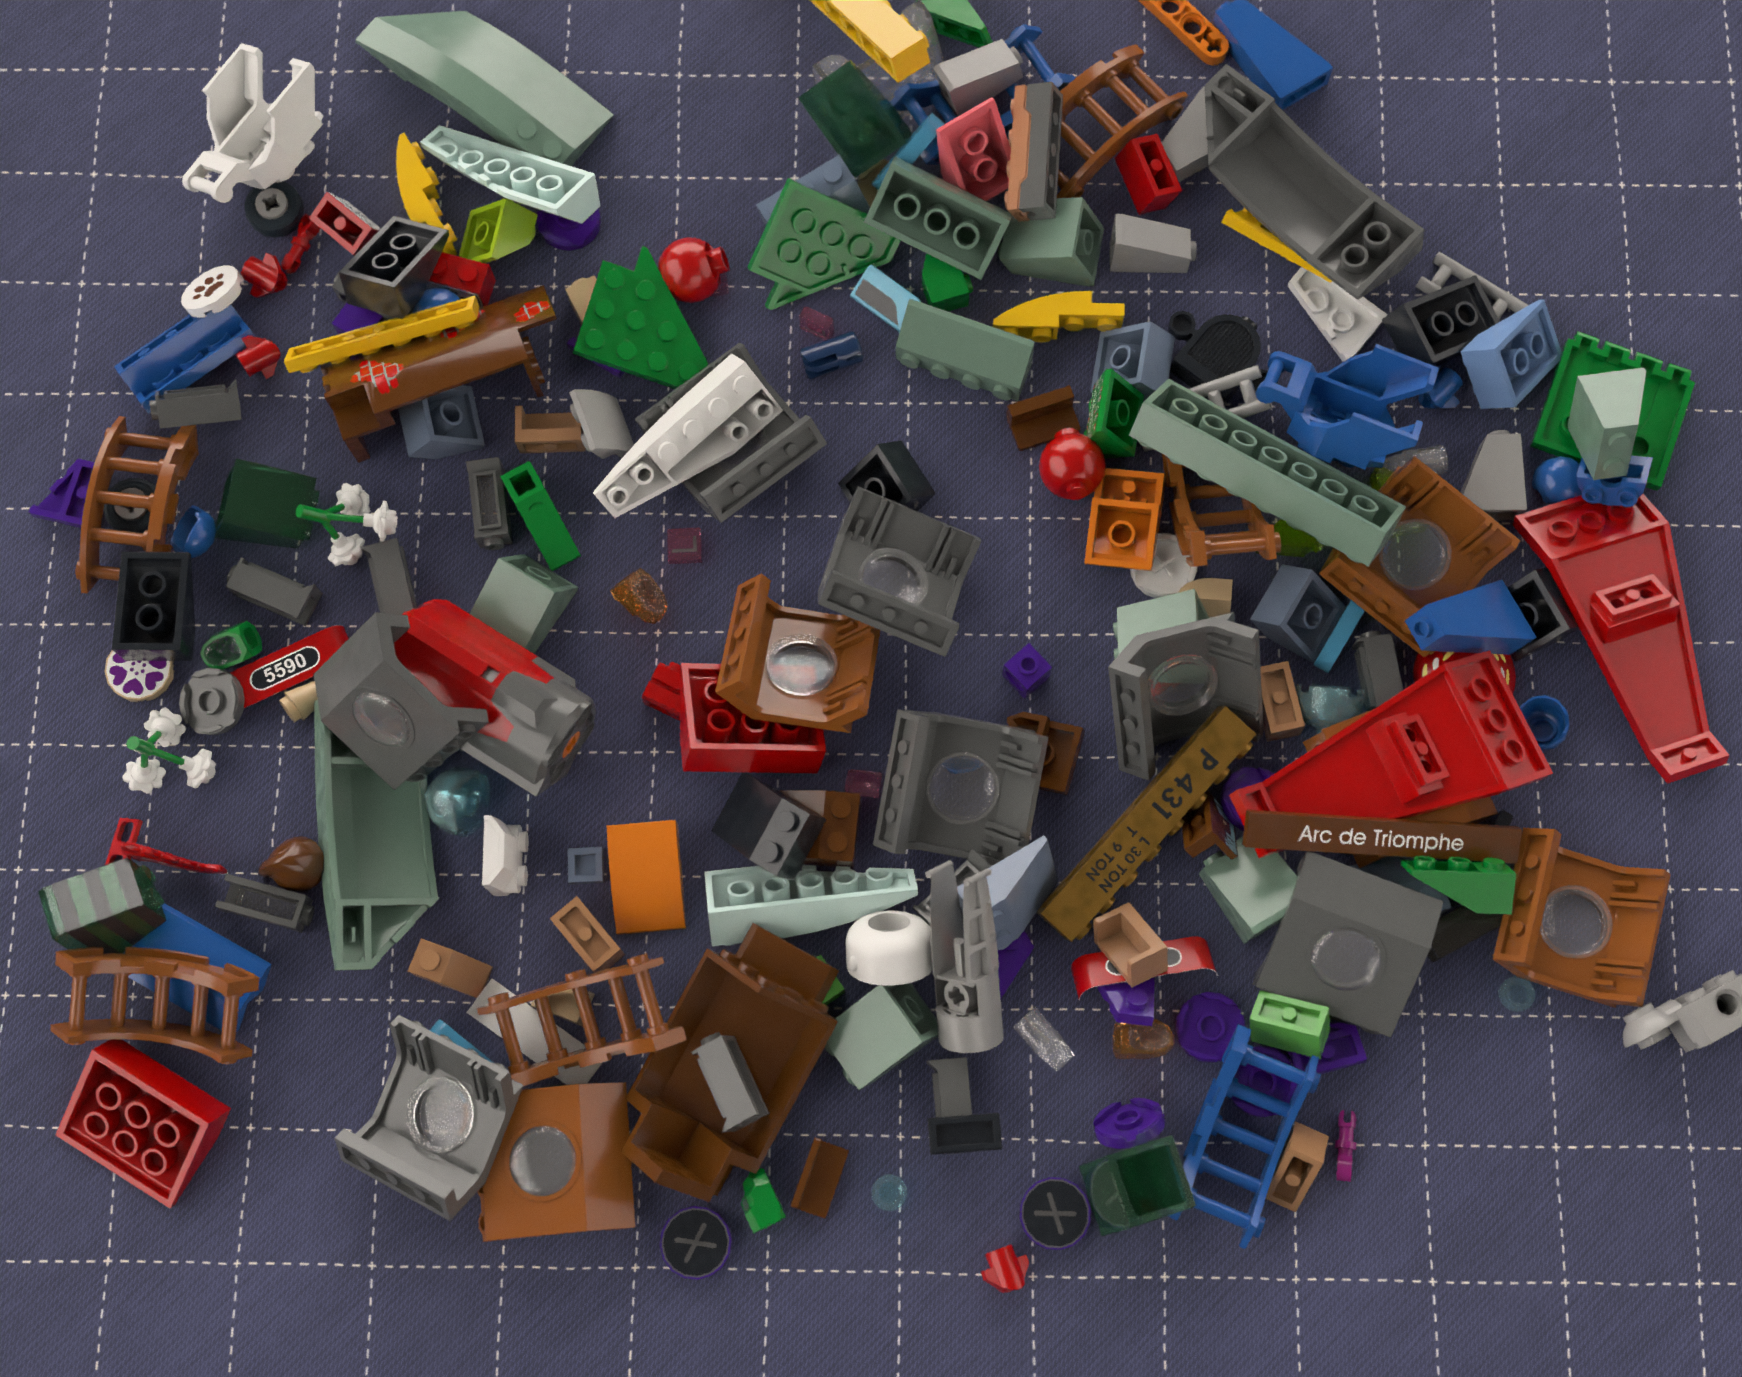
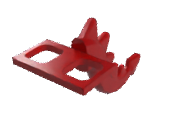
[101,818,227,880]

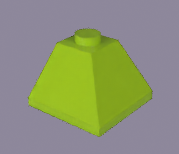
[459,198,537,263]

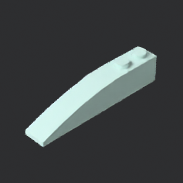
[420,125,600,224]
[704,865,918,946]

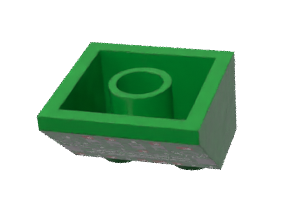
[1084,369,1144,459]

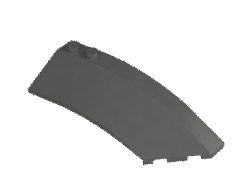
[1204,64,1425,300]

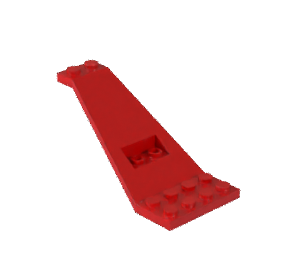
[1513,494,1729,784]
[1229,650,1553,859]

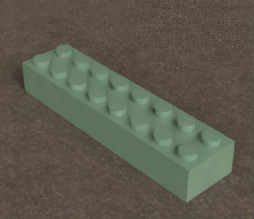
[1129,379,1406,567]

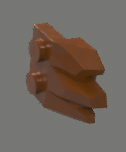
[1007,711,1085,795]

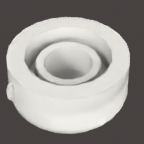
[846,910,932,986]

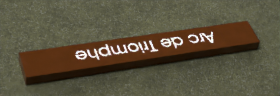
[1242,810,1522,863]

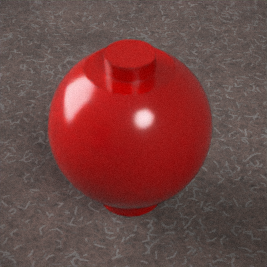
[658,237,730,303]
[1039,428,1106,500]

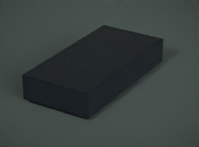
[927,1113,1002,1155]

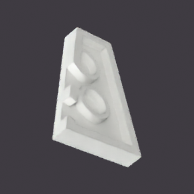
[1288,267,1388,362]

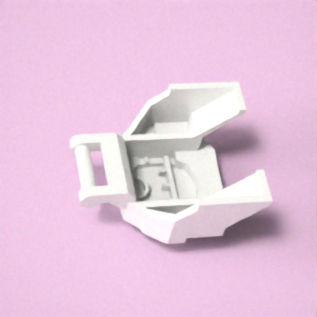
[182,43,323,203]

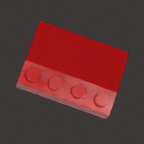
[680,663,826,774]
[55,1039,231,1209]

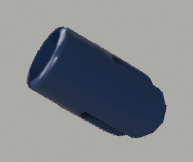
[800,331,863,380]

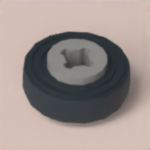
[244,181,304,238]
[103,478,156,533]

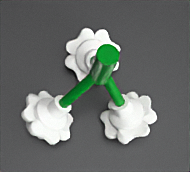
[296,483,398,566]
[123,707,216,793]

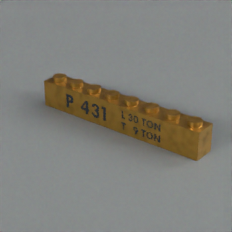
[1036,706,1256,942]

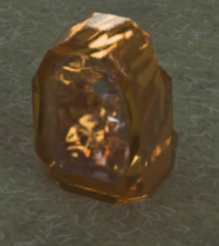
[610,568,667,624]
[1113,1019,1175,1059]

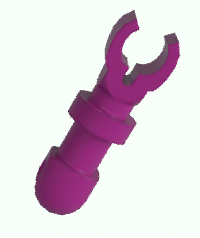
[1335,1110,1357,1182]

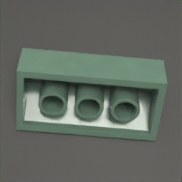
[864,156,1012,280]
[896,299,1035,401]

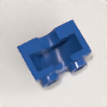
[1576,456,1653,507]

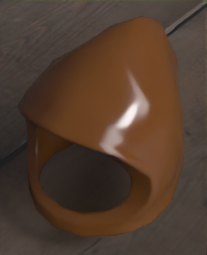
[258,836,324,892]

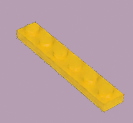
[284,295,479,373]

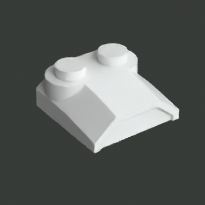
[482,815,529,896]

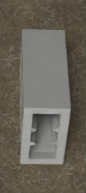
[933,39,1023,117]
[1162,87,1208,182]
[1110,214,1196,273]
[1461,430,1527,520]

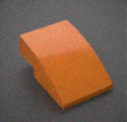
[1084,468,1166,571]
[606,820,686,935]

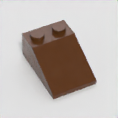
[779,790,861,869]

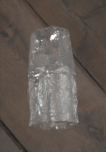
[1384,444,1448,477]
[1012,1006,1074,1071]

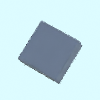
[568,847,604,885]

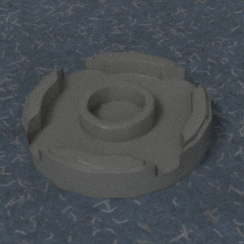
[179,668,245,736]

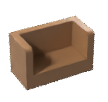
[515,406,586,454]
[1261,661,1305,742]
[549,896,625,973]
[1093,902,1168,987]

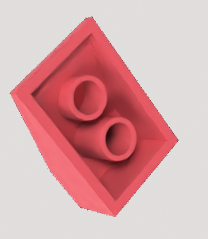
[936,97,1011,201]

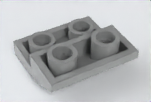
[569,389,634,459]

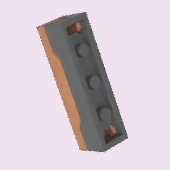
[1004,81,1063,222]

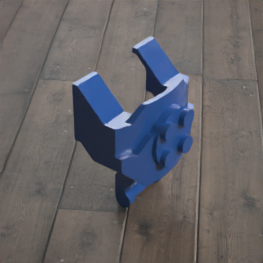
[1256,344,1439,470]

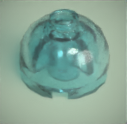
[1295,683,1365,734]
[425,767,490,837]

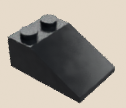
[339,216,449,319]
[1382,275,1500,367]
[112,552,195,661]
[711,772,827,880]

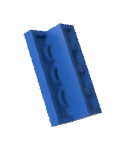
[114,304,255,414]
[120,898,272,1032]

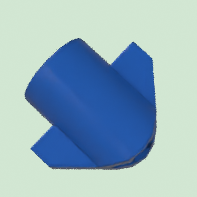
[1418,367,1463,409]

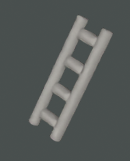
[1415,251,1529,319]
[1142,365,1272,452]

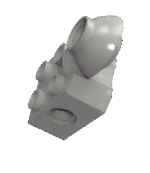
[1622,970,1742,1052]

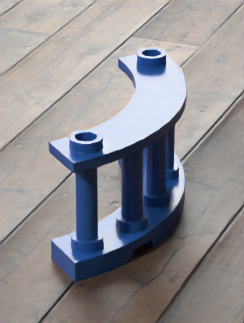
[887,24,1075,165]
[1165,1024,1321,1249]

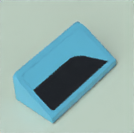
[850,264,921,332]

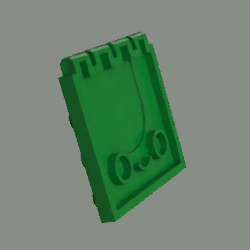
[1530,331,1695,491]

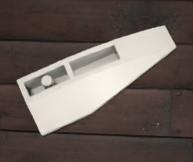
[593,354,783,518]

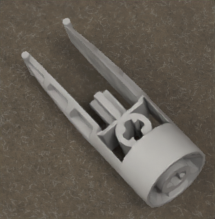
[925,860,1004,1053]

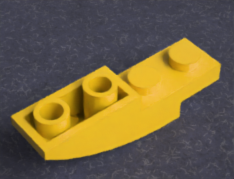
[396,133,457,255]
[992,291,1125,343]

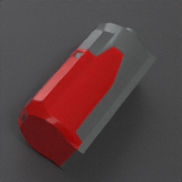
[374,599,596,797]

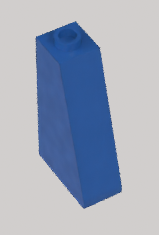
[1213,0,1333,110]
[1405,580,1537,655]

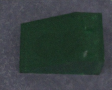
[798,60,912,178]

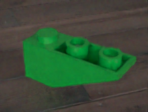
[922,253,973,312]
[500,461,581,571]
[1401,856,1517,914]

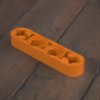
[1138,0,1229,66]

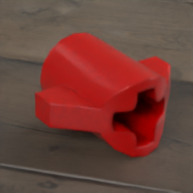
[241,253,288,298]
[235,335,280,379]
[981,1244,1029,1293]

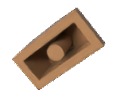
[408,938,493,999]
[1266,1122,1329,1212]

